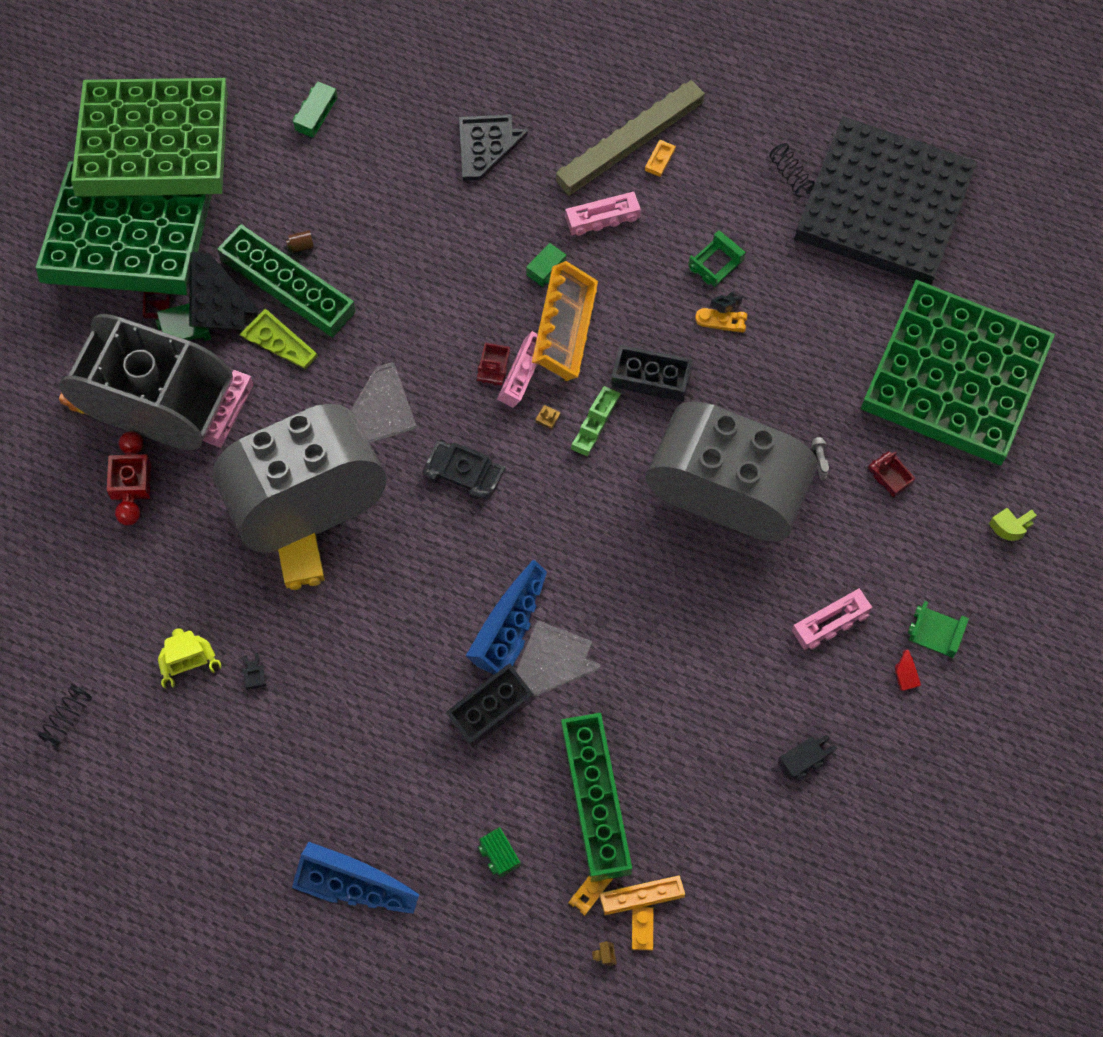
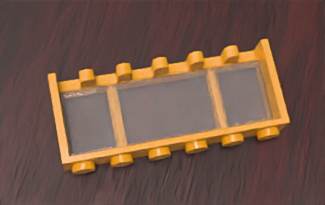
[531,261,598,381]

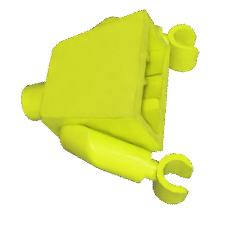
[158,629,221,689]

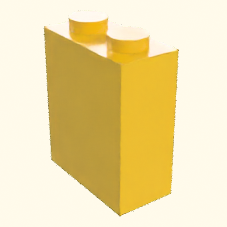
[278,533,325,590]

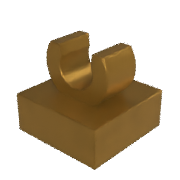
[535,405,561,430]
[592,941,617,966]

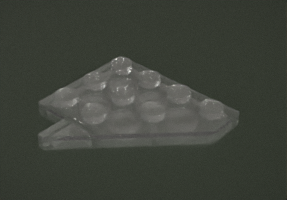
[351,362,417,443]
[516,620,601,696]

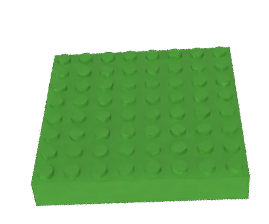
[71,78,228,196]

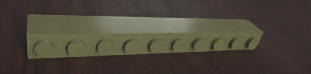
[556,80,705,196]

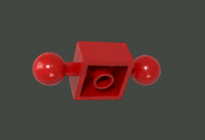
[107,431,151,525]

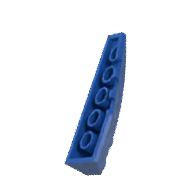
[466,560,547,675]
[292,842,419,914]

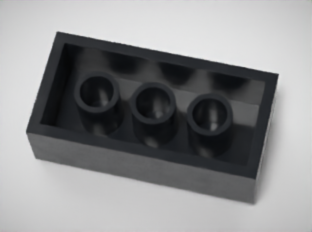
[611,345,693,402]
[446,663,536,747]

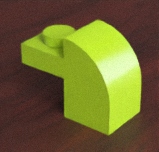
[989,508,1037,541]

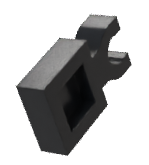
[710,292,743,313]
[243,653,267,690]

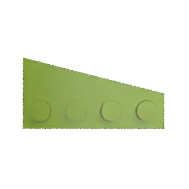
[240,309,318,369]

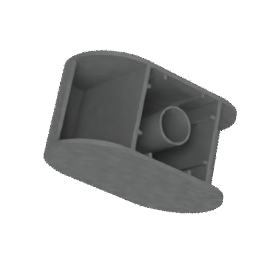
[59,314,233,450]
[645,402,818,541]
[212,404,387,553]

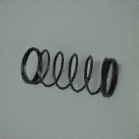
[769,143,815,197]
[37,684,92,748]

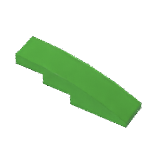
[571,386,621,456]

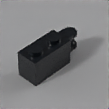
[778,735,837,781]

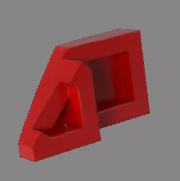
[894,650,921,691]

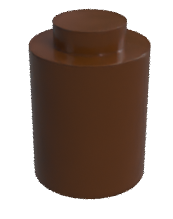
[286,230,314,253]

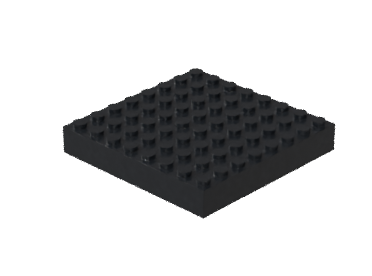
[794,116,977,285]

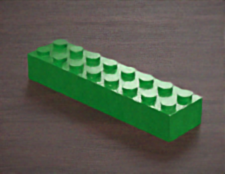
[217,224,356,338]
[561,713,632,882]

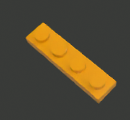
[599,876,685,915]

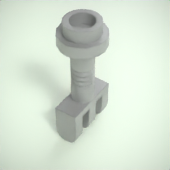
[811,437,829,480]

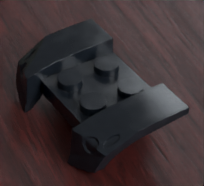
[422,440,506,499]

